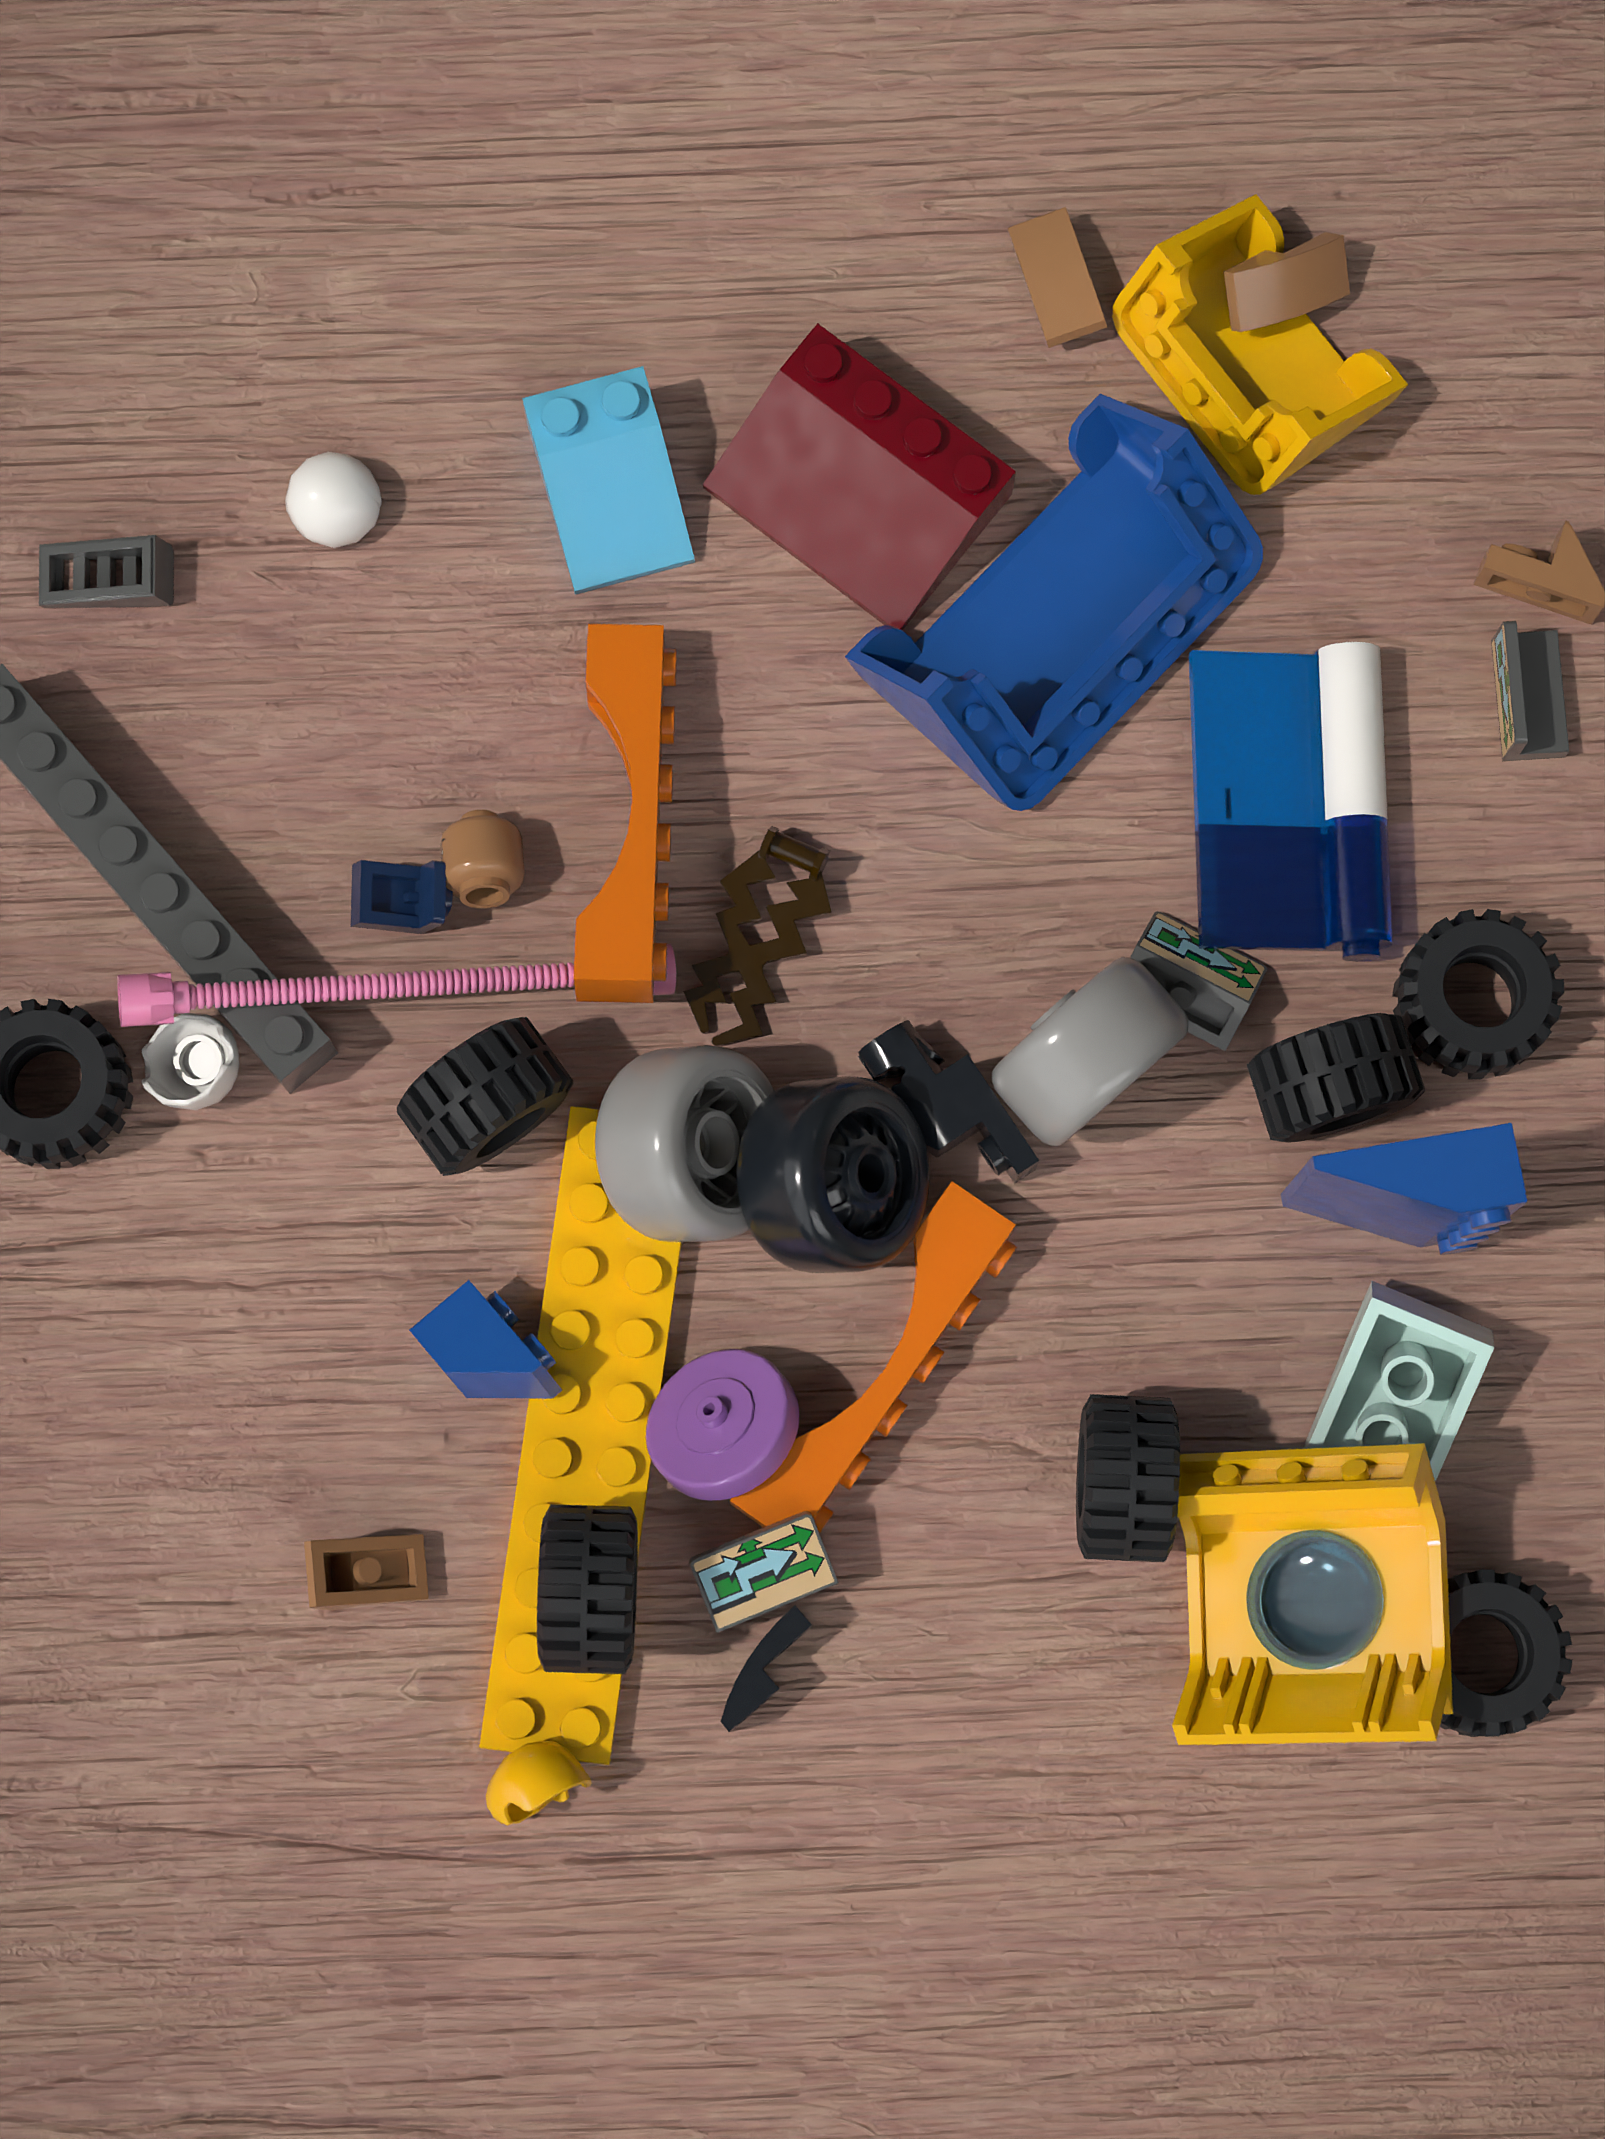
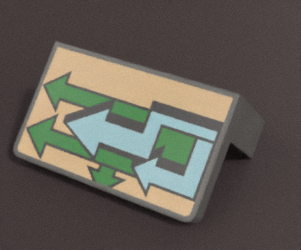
[1491,621,1569,761]
[1131,911,1267,1051]
[689,1511,839,1633]

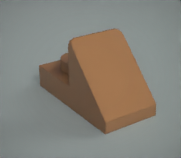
[1473,520,1605,625]
[304,1534,429,1610]

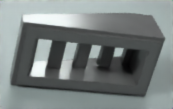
[39,535,174,608]

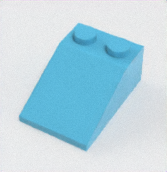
[522,366,695,595]

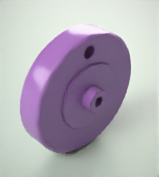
[646,1349,799,1501]

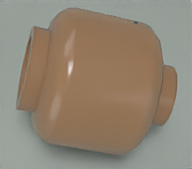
[440,810,525,908]

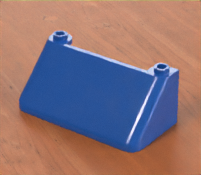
[845,394,1263,811]

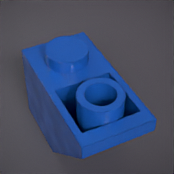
[409,1280,562,1399]

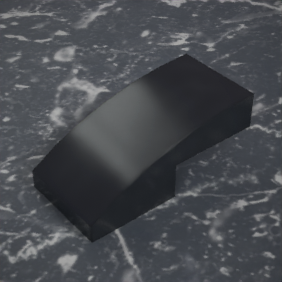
[721,1605,812,1732]

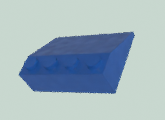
[1281,1123,1528,1255]

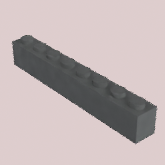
[0,664,338,1094]

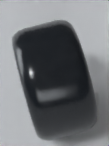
[737,1076,930,1273]

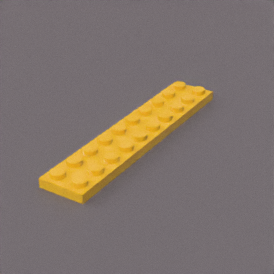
[479,1106,682,1765]

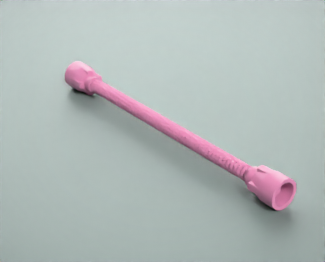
[117,944,676,1027]

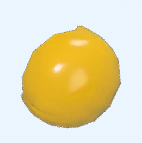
[486,1741,592,1826]

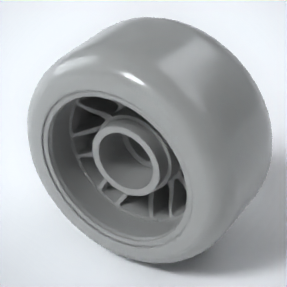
[992,957,1189,1146]
[595,1045,774,1242]

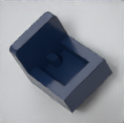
[351,860,453,934]

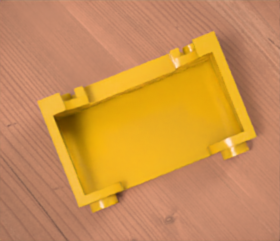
[1112,194,1408,495]

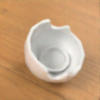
[285,451,382,548]
[142,1013,239,1110]

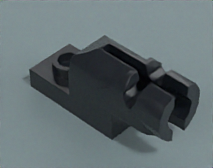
[858,1020,1039,1184]

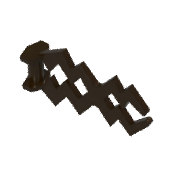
[683,826,832,1046]

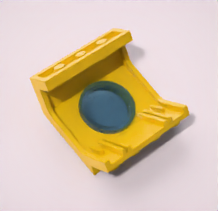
[1172,1443,1453,1745]

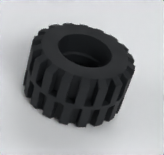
[1392,909,1564,1080]
[0,999,133,1169]
[1247,1013,1425,1143]
[396,1017,573,1176]
[1076,1394,1180,1562]
[537,1504,638,1674]
[1440,1570,1573,1737]

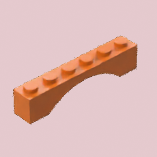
[574,624,677,1003]
[730,1181,1017,1534]

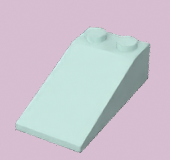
[1301,1281,1495,1571]

